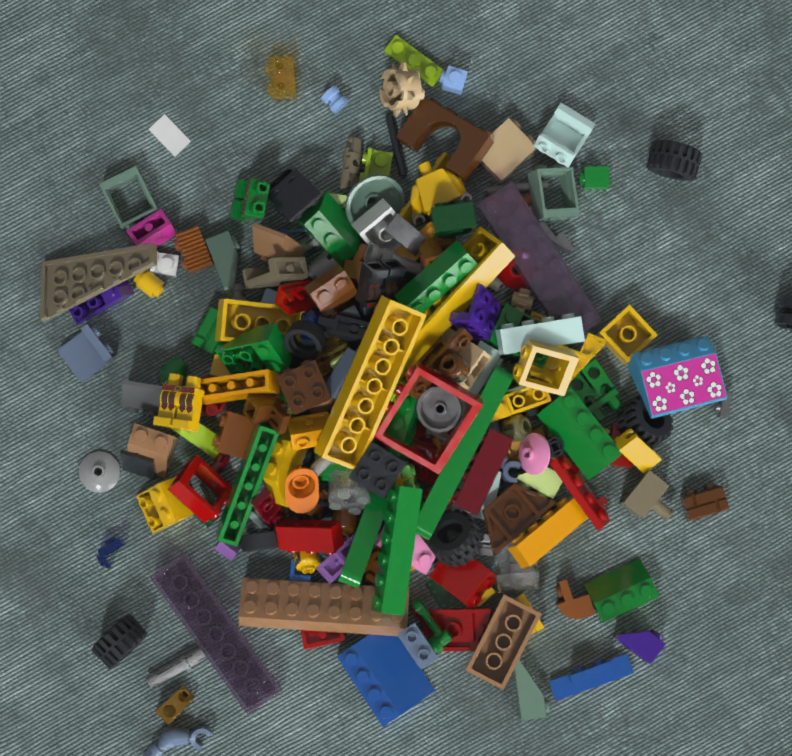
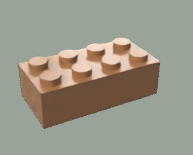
[465,593,542,690]

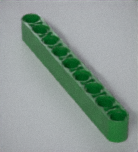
[416,365,514,540]

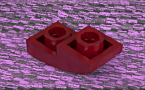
[250,488,286,530]

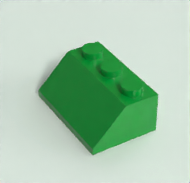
[298,191,362,267]
[583,558,660,623]

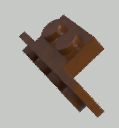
[409,327,473,399]

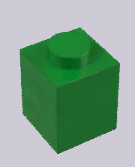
[579,166,610,191]

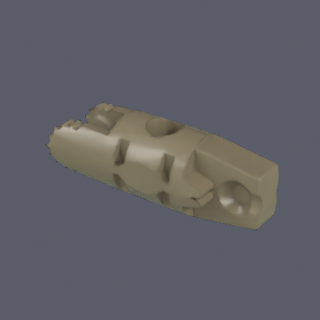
[339,137,362,190]

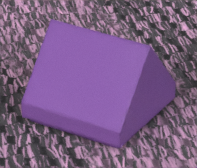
[215,542,241,562]

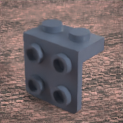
[58,324,115,382]

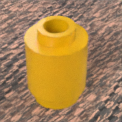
[133,270,165,298]

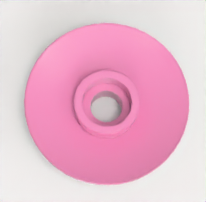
[519,433,550,475]

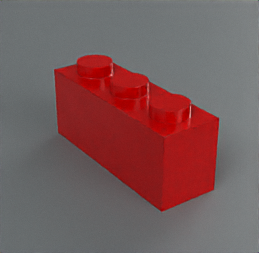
[275,519,344,554]

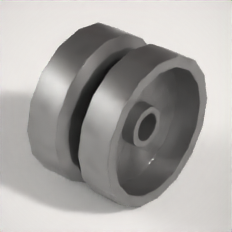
[417,385,469,432]

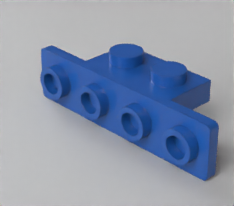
[549,654,634,701]

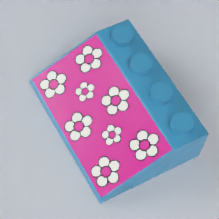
[627,335,728,419]

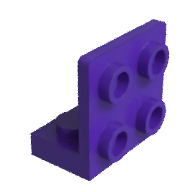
[449,284,500,341]

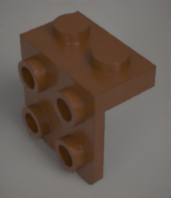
[277,359,331,414]

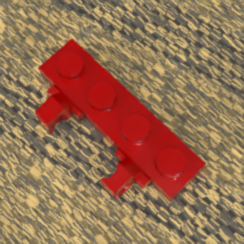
[549,454,610,531]

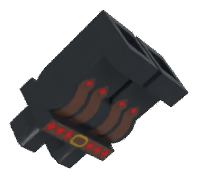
[355,259,407,317]

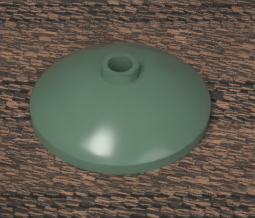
[345,174,405,224]

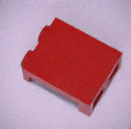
[429,558,497,609]

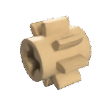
[511,288,534,313]

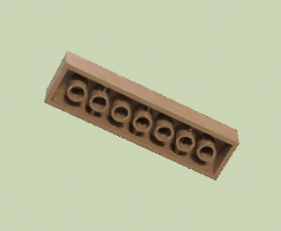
[238,578,409,636]

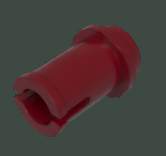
[210,453,230,476]

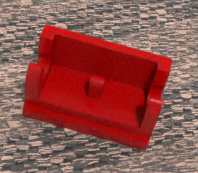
[274,278,317,315]

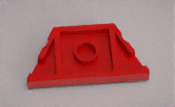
[413,608,493,652]

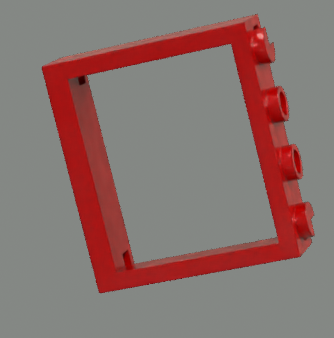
[374,361,483,474]

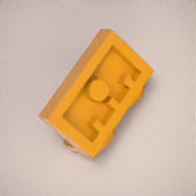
[288,412,329,450]

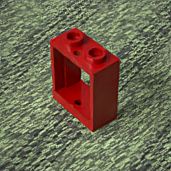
[168,455,232,523]

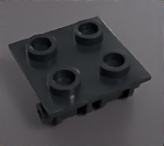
[349,442,407,499]

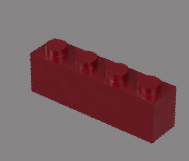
[453,428,513,516]

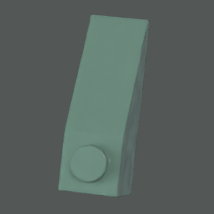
[205,231,240,298]
[514,660,549,720]

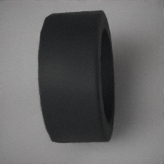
[284,320,326,360]
[240,531,279,552]

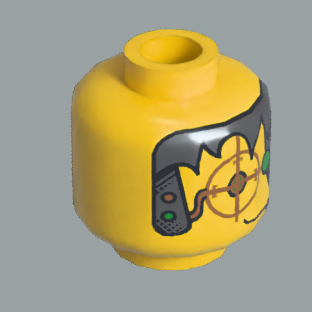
[292,551,321,574]

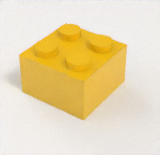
[596,304,657,365]

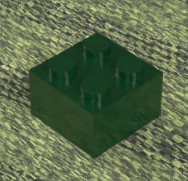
[430,199,477,239]

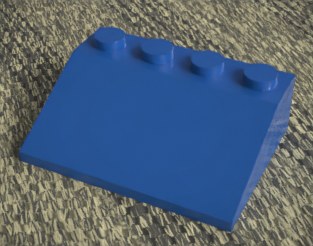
[337,634,435,727]

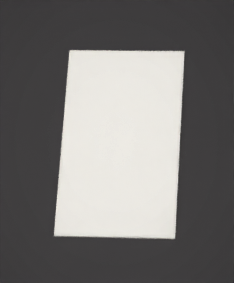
[148,114,191,157]

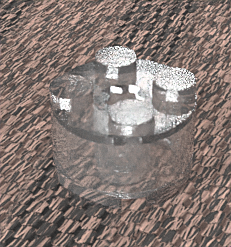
[328,467,371,515]

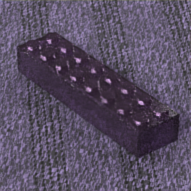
[475,181,602,332]
[151,553,283,715]

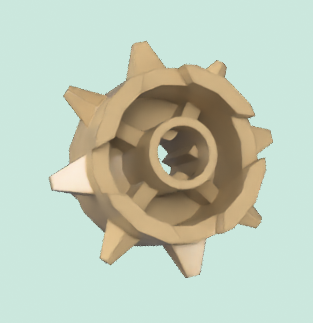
[379,62,425,117]

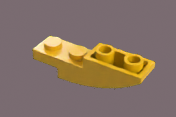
[490,381,551,423]

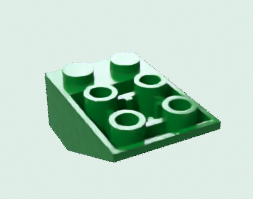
[483,303,549,369]
[215,323,293,375]

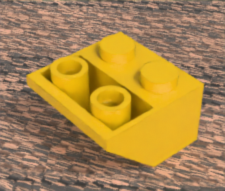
[136,477,194,534]

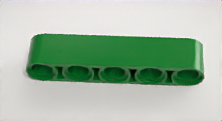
[338,491,388,588]

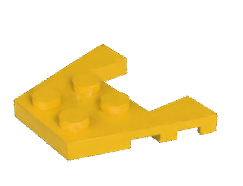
[529,311,606,384]

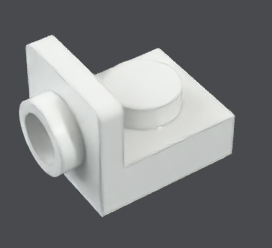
[150,251,180,277]

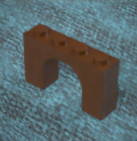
[396,97,494,183]

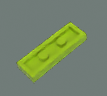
[384,35,445,88]

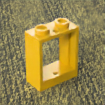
[513,339,579,396]

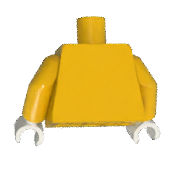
[410,161,472,225]

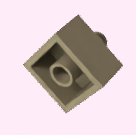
[619,470,674,521]

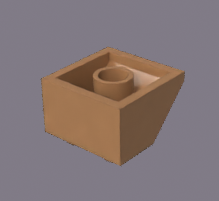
[252,223,306,264]

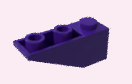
[69,280,135,325]

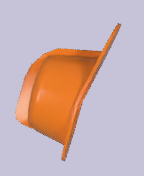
[285,465,319,513]

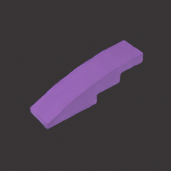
[316,518,385,584]

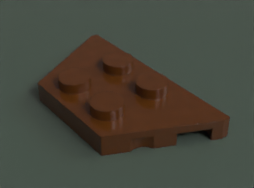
[482,483,556,555]

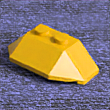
[262,428,307,507]

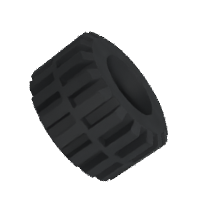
[646,140,702,181]
[617,394,674,449]
[426,509,484,567]
[92,614,148,669]

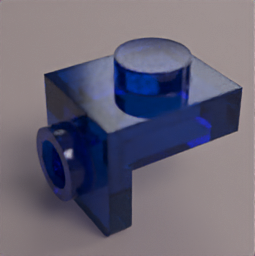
[97,537,126,569]

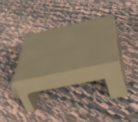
[242,257,308,290]

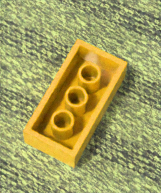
[215,299,305,343]

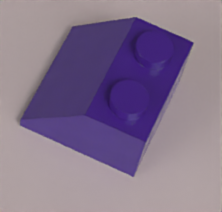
[613,629,666,664]

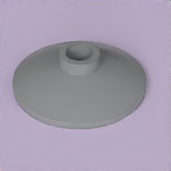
[79,451,120,493]

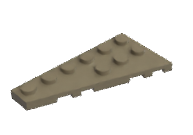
[40,243,157,322]

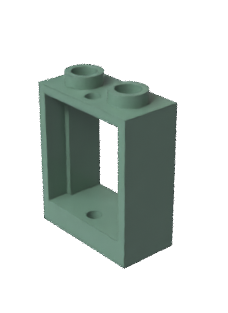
[527,164,580,222]
[99,166,158,231]

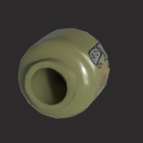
[500,414,532,442]

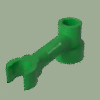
[412,599,453,653]

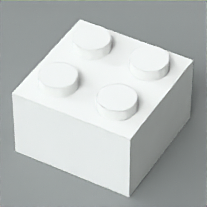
[351,198,401,252]

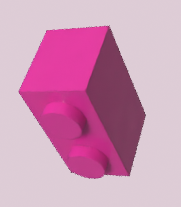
[126,209,176,247]

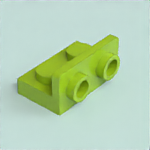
[359,147,393,181]

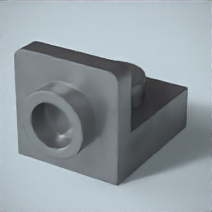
[715,388,732,419]

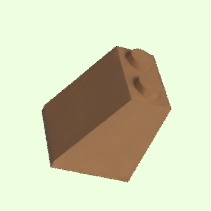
[127,423,179,478]

